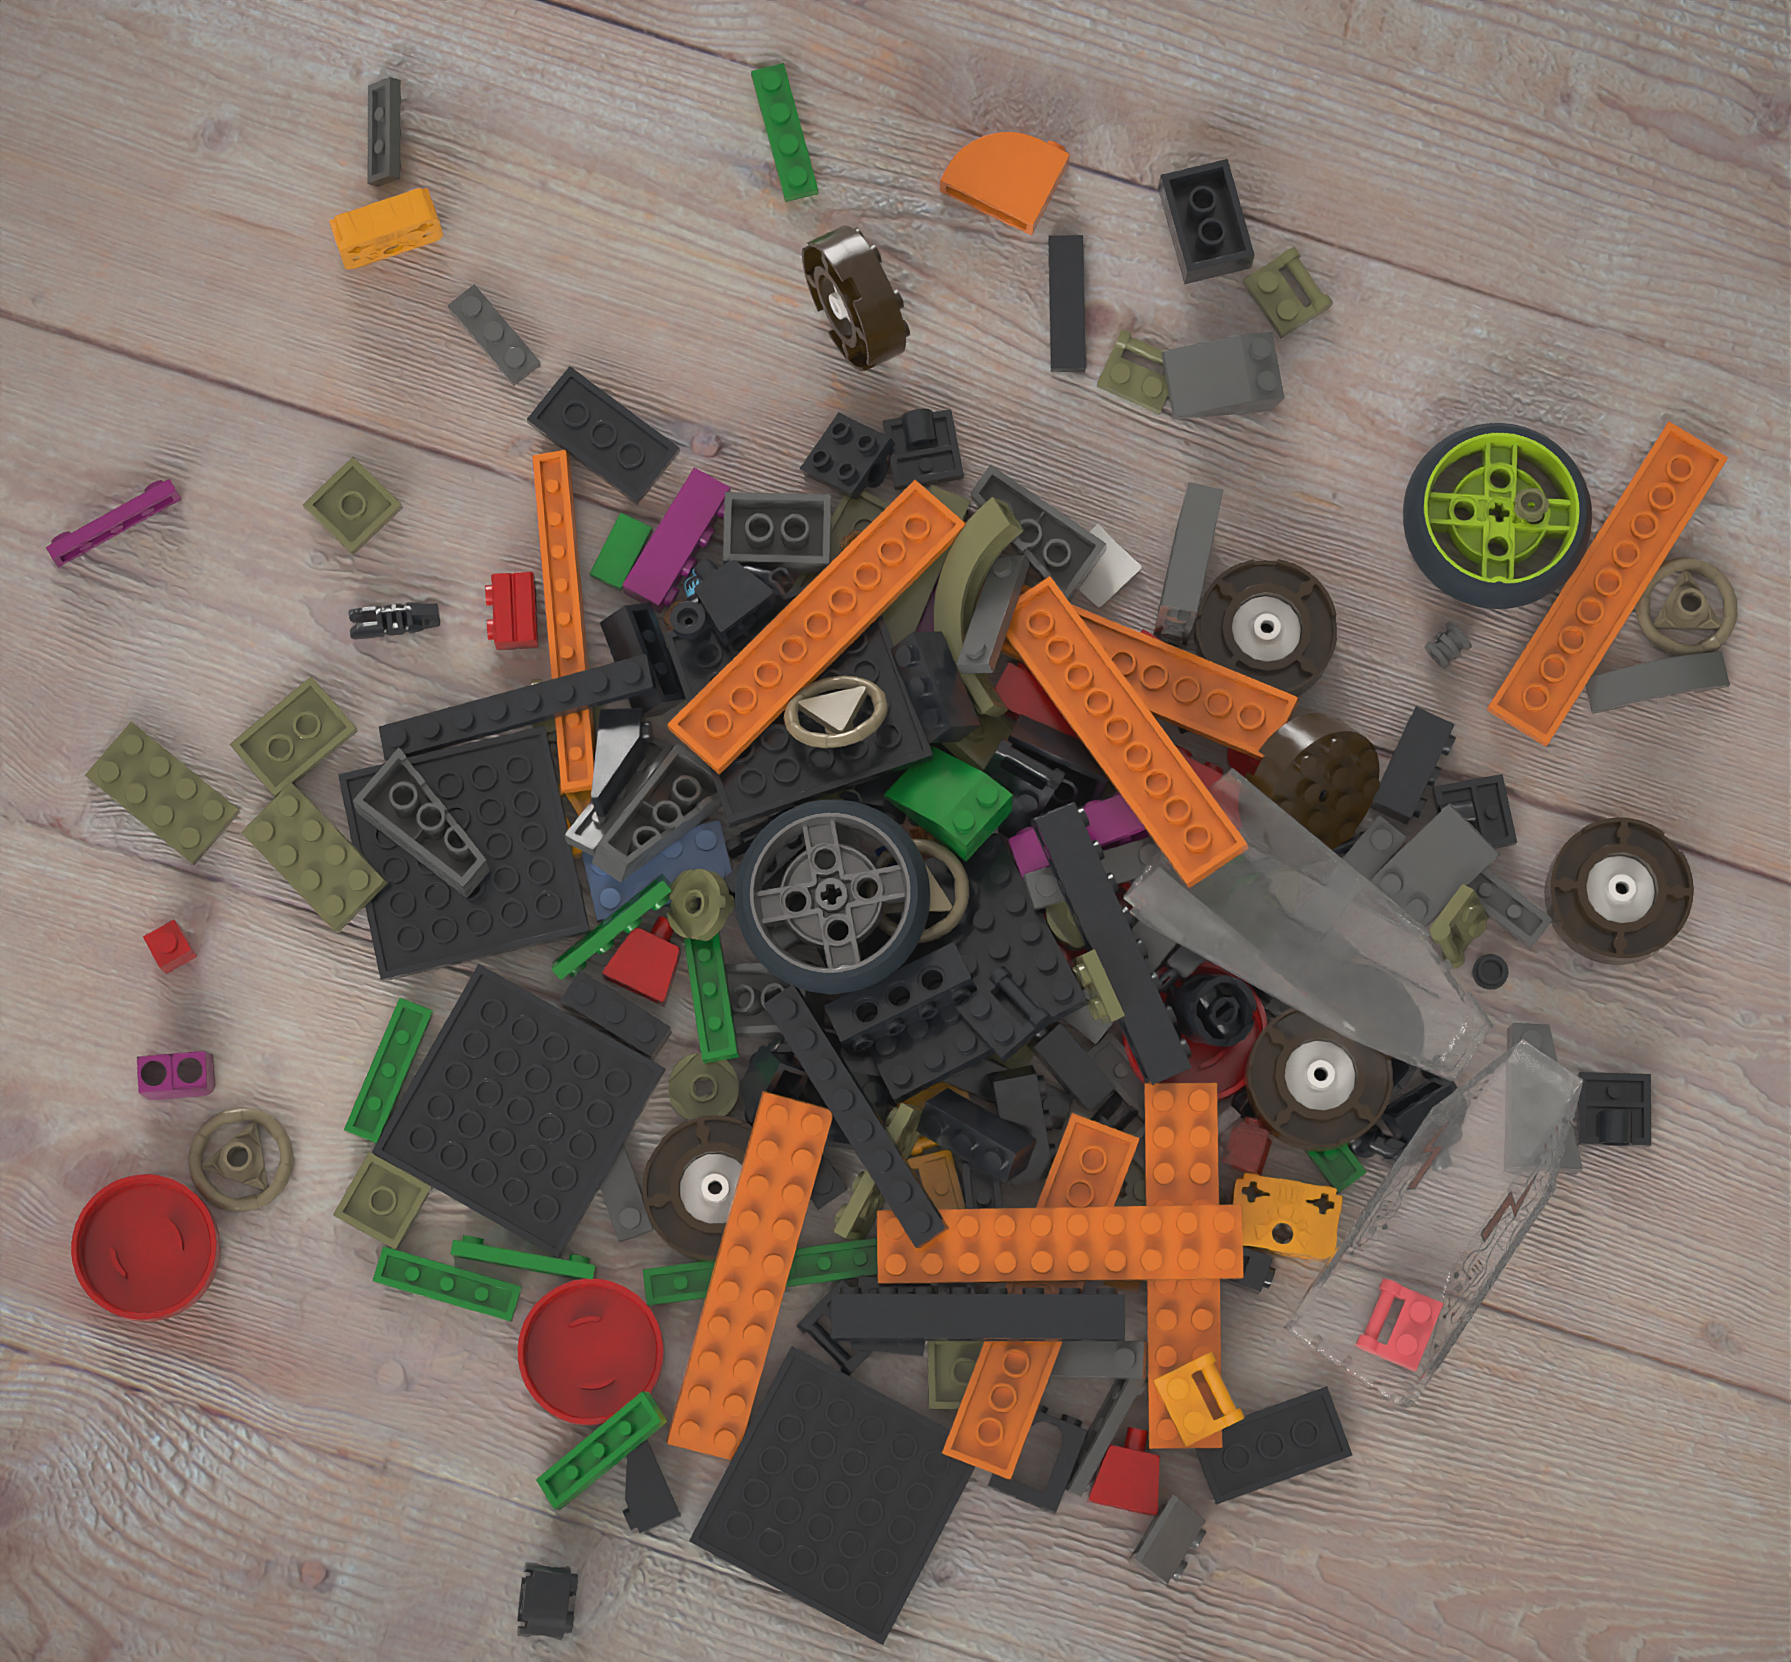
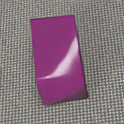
[137,1051,215,1100]

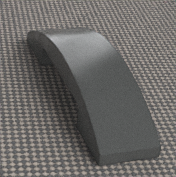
[1585,652,1730,714]

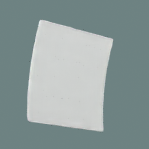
[1079,524,1142,608]

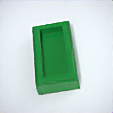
[589,513,652,591]

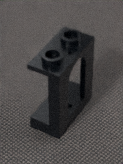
[987,1404,1088,1514]

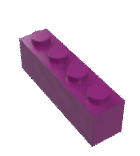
[622,467,731,614]
[1008,792,1151,878]

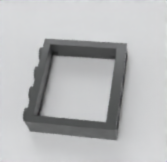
[1153,482,1223,647]

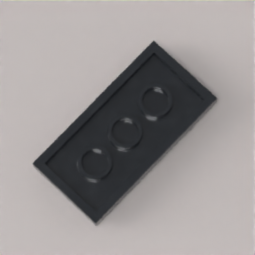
[527,366,680,505]
[1194,1386,1353,1505]

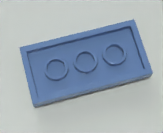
[582,820,732,923]

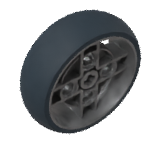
[735,800,930,994]

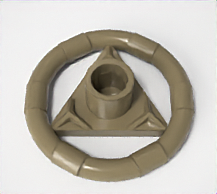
[1636,558,1738,656]
[784,675,888,748]
[865,839,970,943]
[189,1107,294,1212]

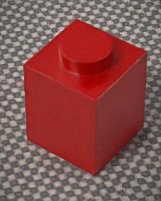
[143,919,197,974]

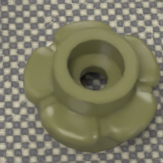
[1514,488,1549,522]

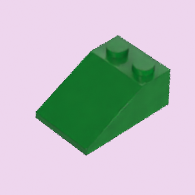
[884,745,1013,862]

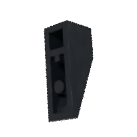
[591,708,653,817]
[622,1439,681,1535]

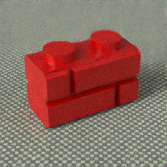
[485,572,539,650]

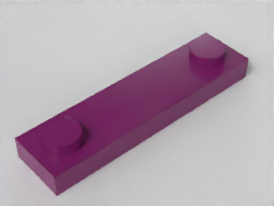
[46,479,182,568]

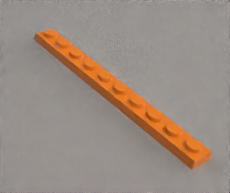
[532,450,596,794]

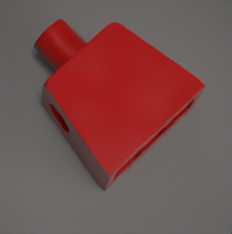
[602,916,681,1008]
[1087,1427,1160,1517]

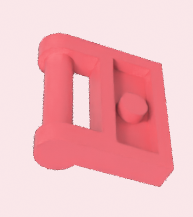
[1355,1278,1444,1372]

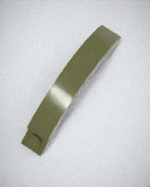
[934,497,1024,718]

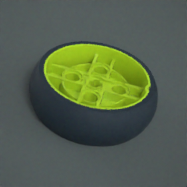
[1403,423,1592,609]

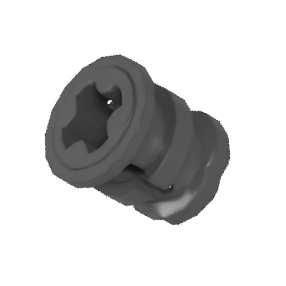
[1424,622,1472,669]

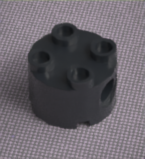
[1170,972,1256,1047]
[517,1562,578,1640]

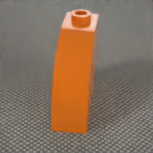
[940,132,1070,236]

